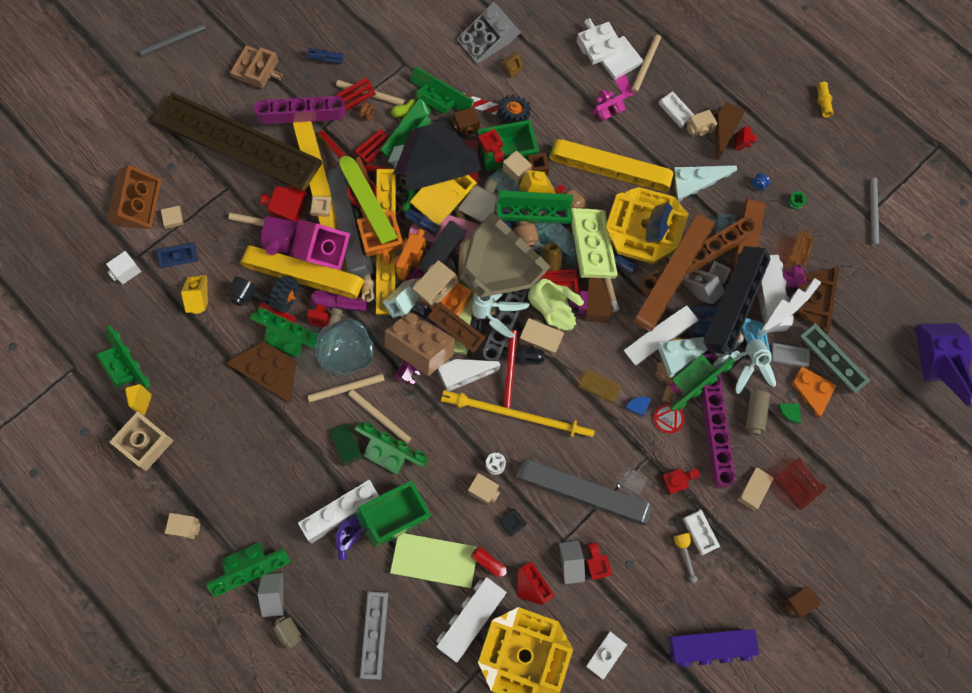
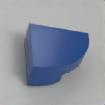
[625,397,651,417]

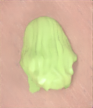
[528,279,584,331]

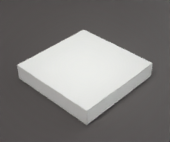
[601,36,643,80]

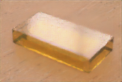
[578,369,622,403]

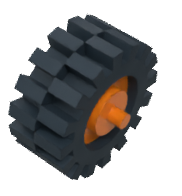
[497,94,531,124]
[269,276,299,313]

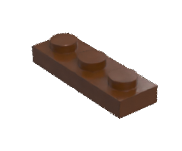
[428,302,486,353]

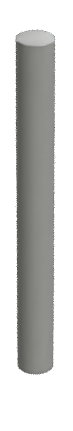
[870,178,879,246]

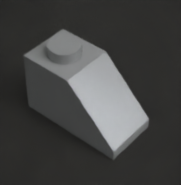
[681,270,724,305]

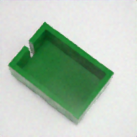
[477,120,539,172]
[354,480,432,549]

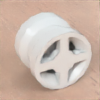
[486,453,506,475]

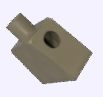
[458,178,498,222]

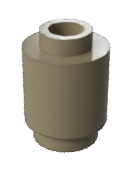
[272,616,302,650]

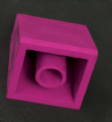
[289,220,350,270]

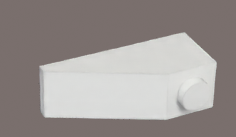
[438,359,500,391]

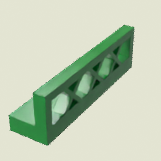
[496,190,573,224]

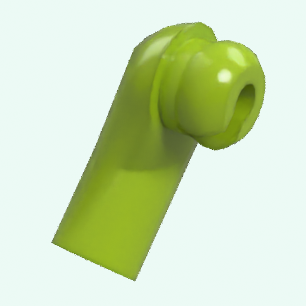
[391,99,416,118]

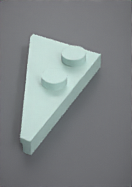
[673,166,737,202]
[657,337,708,377]

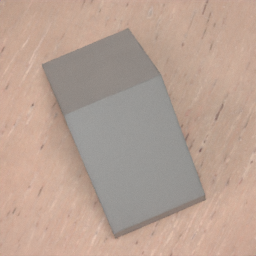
[558,541,585,584]
[258,573,284,617]

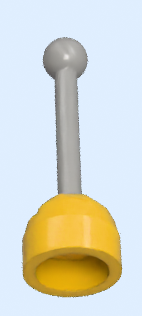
[673,533,697,583]

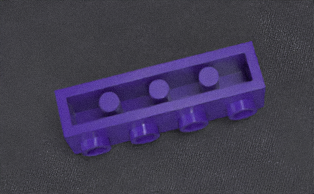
[668,629,759,667]

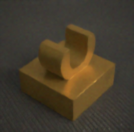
[500,52,524,78]

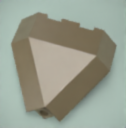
[460,212,551,297]

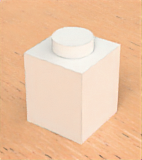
[106,251,142,285]

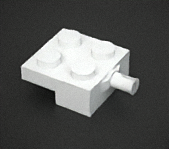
[577,18,624,64]

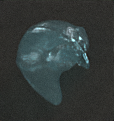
[314,318,374,376]

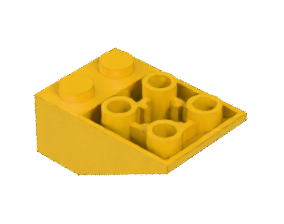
[410,175,477,225]

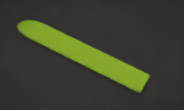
[340,156,397,244]

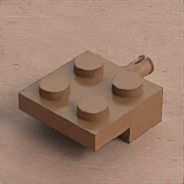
[230,45,283,89]

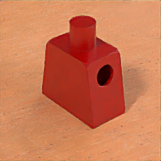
[260,187,308,222]

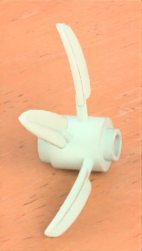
[471,293,529,338]
[713,339,776,394]

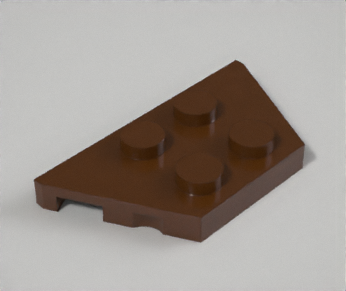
[795,267,839,335]
[227,341,297,403]

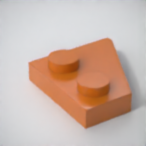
[792,367,837,418]

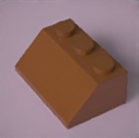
[107,164,162,229]

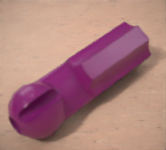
[311,289,368,312]

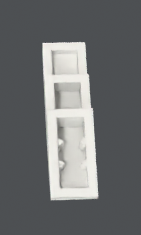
[758,278,821,337]
[624,306,699,366]

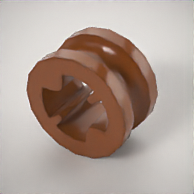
[360,102,375,120]

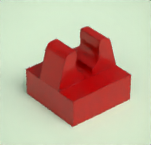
[734,126,757,151]
[307,304,329,328]

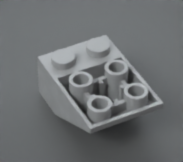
[457,2,521,64]

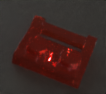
[773,457,827,510]

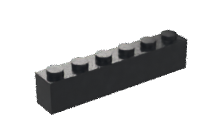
[703,246,771,356]

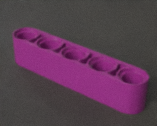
[254,96,346,124]

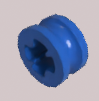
[751,173,770,191]

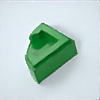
[778,404,801,424]

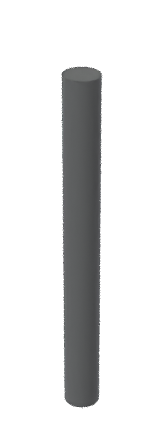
[139,23,206,57]

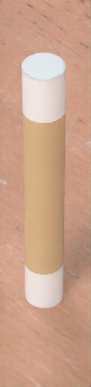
[603,278,619,312]

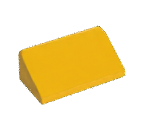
[125,384,152,416]

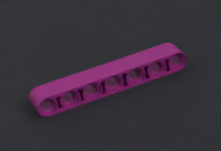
[700,354,735,489]

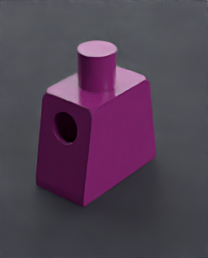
[261,216,298,255]

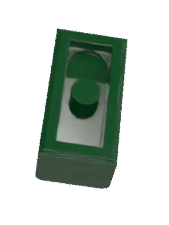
[330,423,363,466]

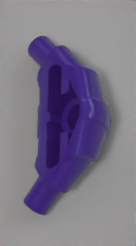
[335,516,367,560]

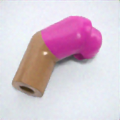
[662,382,682,404]

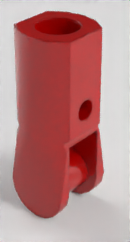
[470,546,506,577]

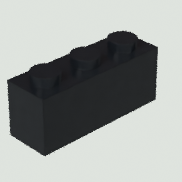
[417,220,468,273]

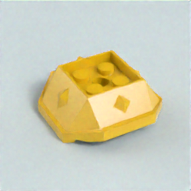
[605,187,689,264]
[478,607,573,693]

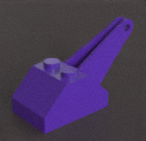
[915,323,972,406]

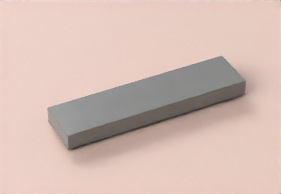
[360,592,389,680]

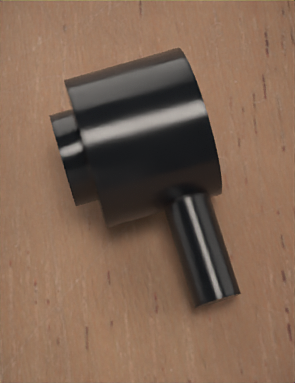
[226,277,271,306]

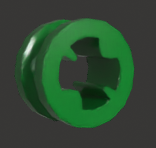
[788,191,807,210]

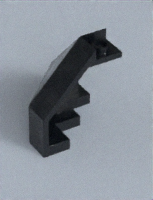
[393,121,481,191]

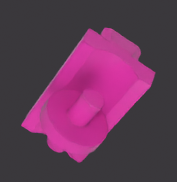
[591,89,626,122]

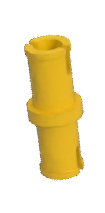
[816,82,834,118]

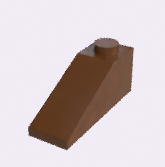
[715,102,745,160]
[585,278,613,323]

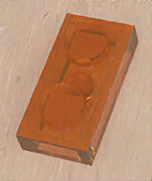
[789,231,814,269]

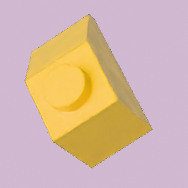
[519,170,556,194]
[181,275,208,314]

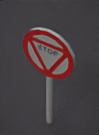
[653,393,684,434]

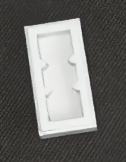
[658,91,694,128]
[682,510,720,556]
[586,632,627,680]

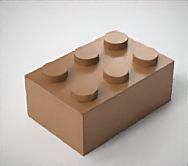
[385,311,455,376]

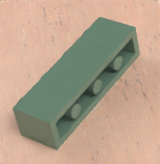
[799,323,871,394]

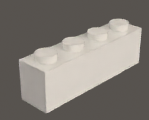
[757,255,793,332]
[298,480,379,544]
[436,577,507,663]

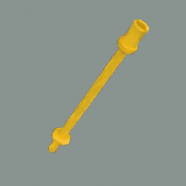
[441,390,595,437]

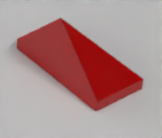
[517,561,555,605]

